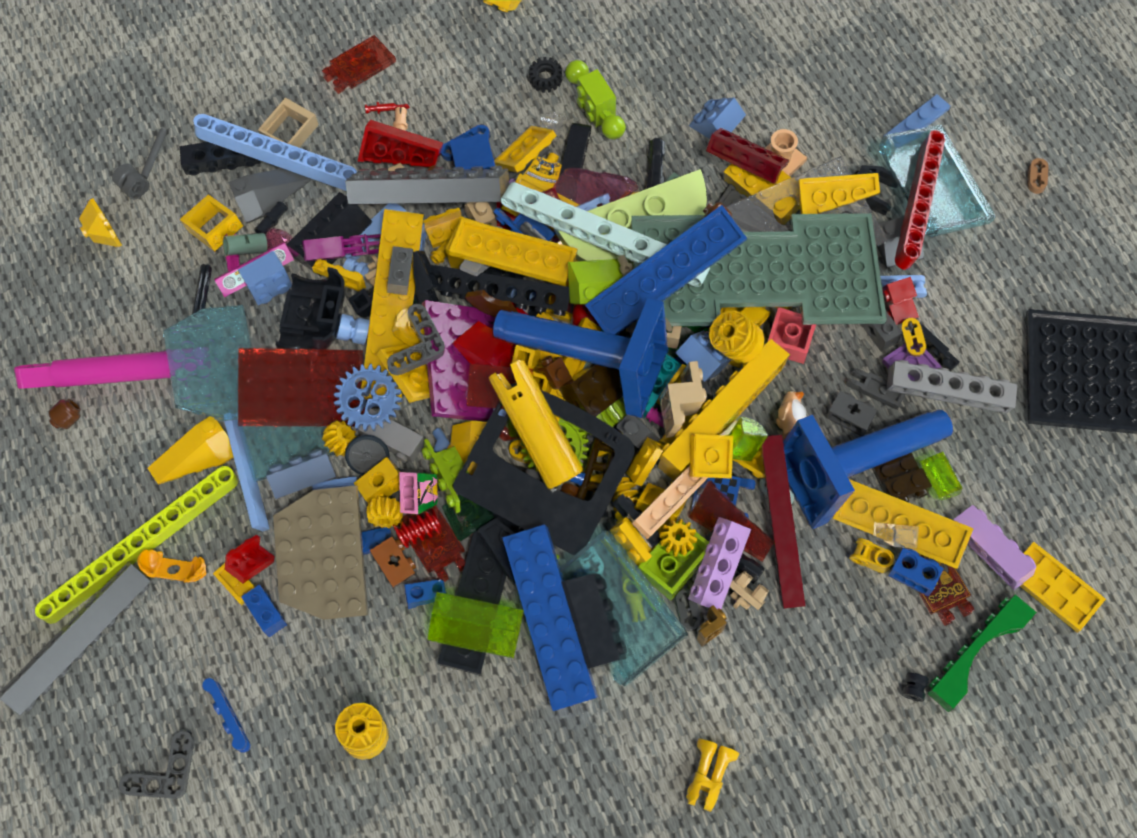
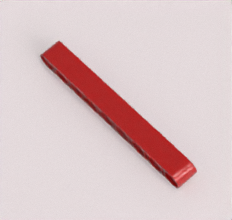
[895,130,945,270]

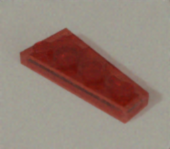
[689,480,774,562]

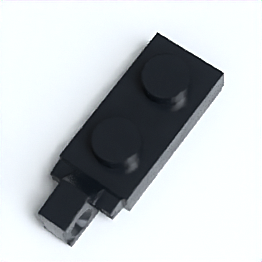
[911,322,960,372]
[612,494,662,548]

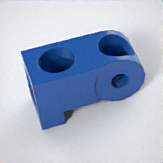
[405,580,447,609]

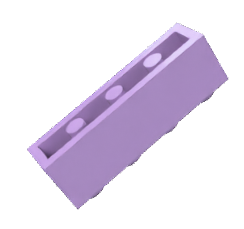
[953,505,1037,590]

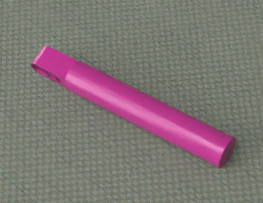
[14,348,211,389]

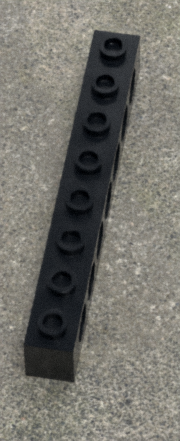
[431,265,574,316]

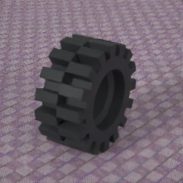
[529,57,563,93]

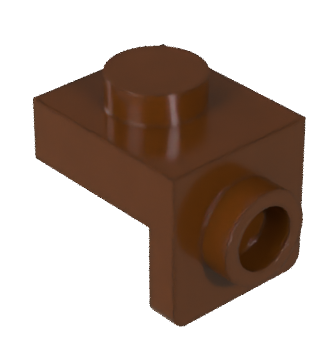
[535,356,572,390]

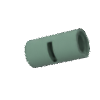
[223,233,267,256]

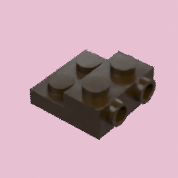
[872,453,932,502]

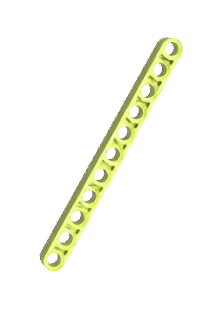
[35,466,238,624]

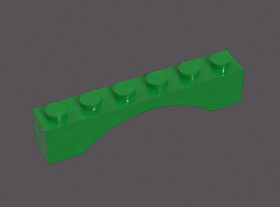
[927,594,1037,712]

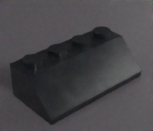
[286,192,372,276]
[561,574,627,669]

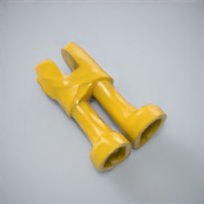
[686,738,739,812]

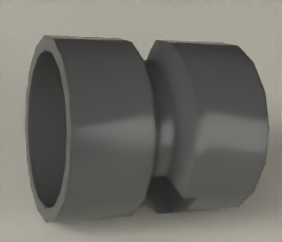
[112,164,149,200]

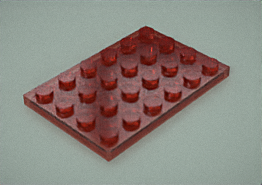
[238,348,365,427]

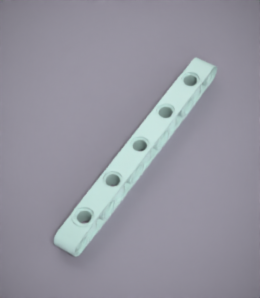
[501,182,710,287]

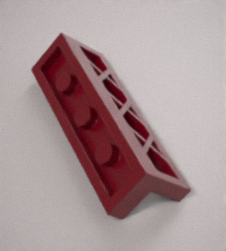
[706,128,789,184]

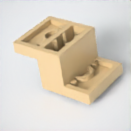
[659,361,706,438]

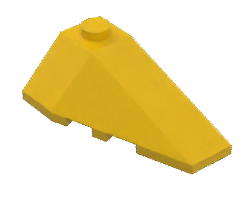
[450,421,487,509]

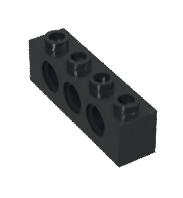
[180,142,261,175]

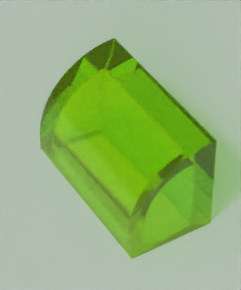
[729,416,768,461]
[920,451,963,500]

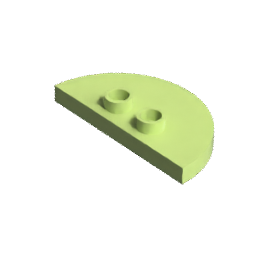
[554,169,707,268]

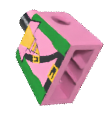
[399,472,440,514]

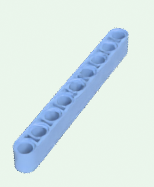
[193,114,357,191]

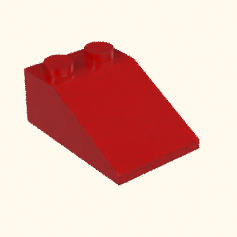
[452,321,517,389]

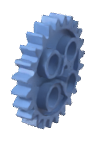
[334,364,403,432]

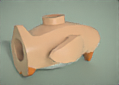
[776,391,807,441]

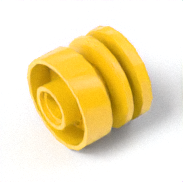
[709,310,764,363]
[335,703,389,760]

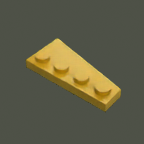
[798,173,880,214]

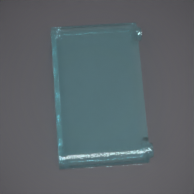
[879,125,996,237]
[560,530,688,687]

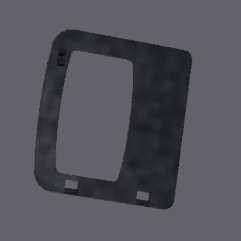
[453,383,634,556]

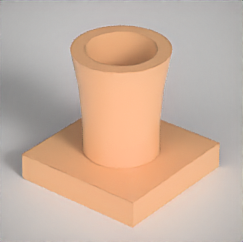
[765,129,807,176]

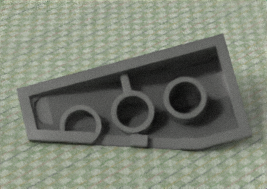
[228,168,311,223]

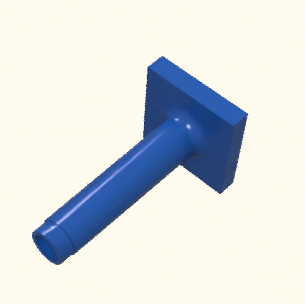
[493,298,668,418]
[783,409,953,529]

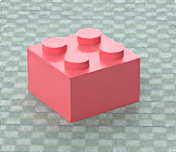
[767,307,816,364]

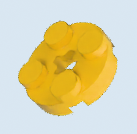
[392,308,424,347]

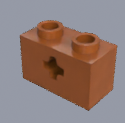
[370,537,417,588]

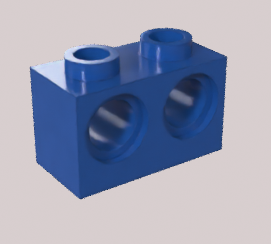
[888,548,944,597]
[241,584,287,637]

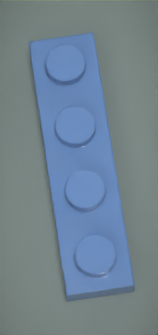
[883,94,950,151]

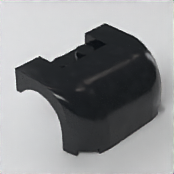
[275,267,346,355]

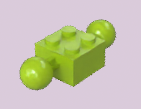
[565,60,626,140]

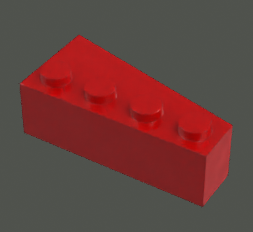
[357,120,443,167]

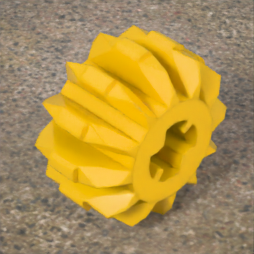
[321,421,357,457]
[366,496,403,529]
[660,519,697,557]

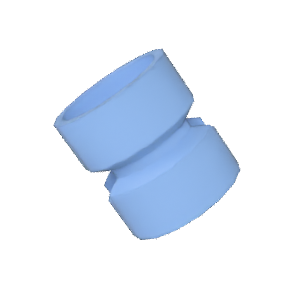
[336,314,370,345]

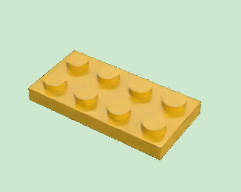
[1020,542,1106,633]

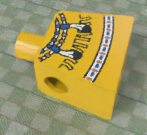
[524,153,562,190]

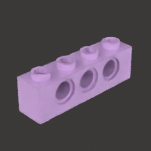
[688,517,751,609]

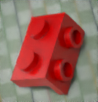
[224,535,275,584]

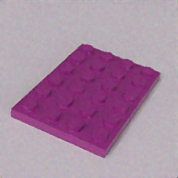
[422,300,510,423]

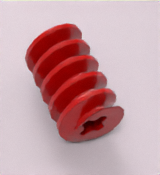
[393,508,441,548]

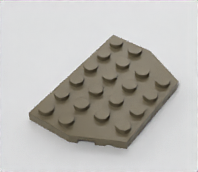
[273,486,368,620]

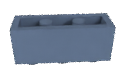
[266,449,336,499]

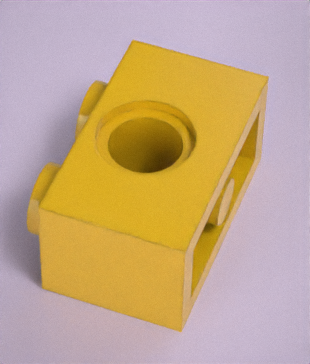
[354,457,400,503]

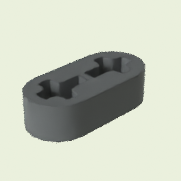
[676,589,701,632]

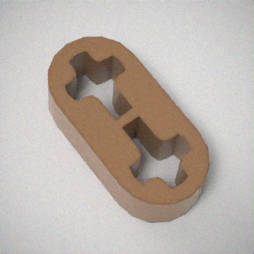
[1028,158,1049,194]

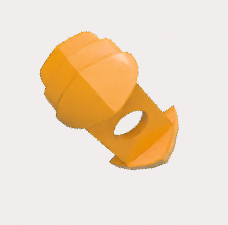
[137,549,206,583]

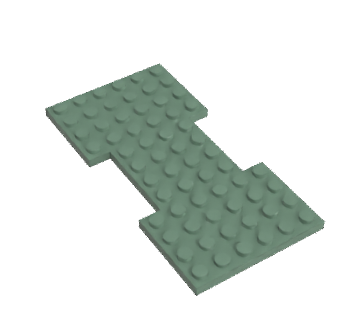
[631,213,887,326]

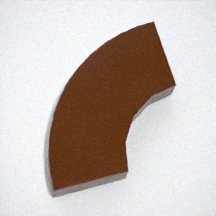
[465,290,519,318]

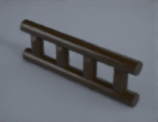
[576,437,615,500]

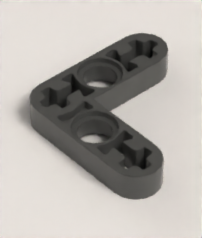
[387,304,445,375]
[119,731,195,799]

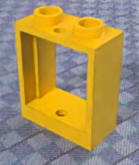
[180,194,243,252]

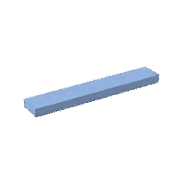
[223,413,270,532]

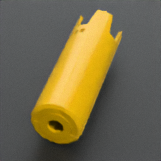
[488,360,583,489]

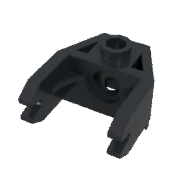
[852,165,902,215]

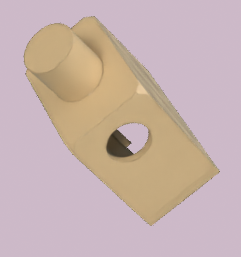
[464,202,497,226]

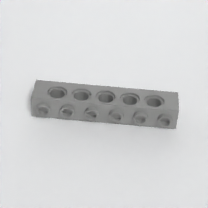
[886,360,1017,413]

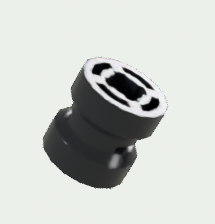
[902,672,929,702]

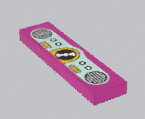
[214,242,294,297]

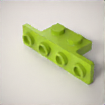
[421,439,469,513]

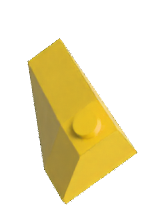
[147,414,234,485]

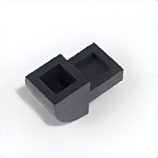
[348,286,374,317]

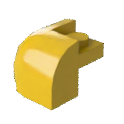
[511,345,563,392]

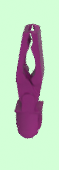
[302,234,381,261]

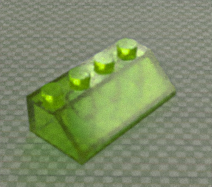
[427,592,524,659]

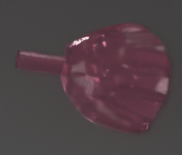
[266,228,292,250]

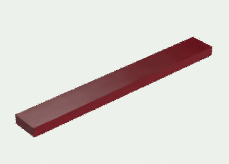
[760,435,806,609]

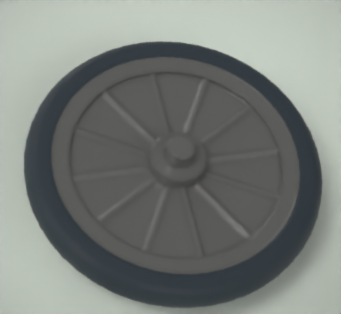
[345,435,390,475]

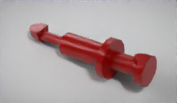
[365,102,410,114]

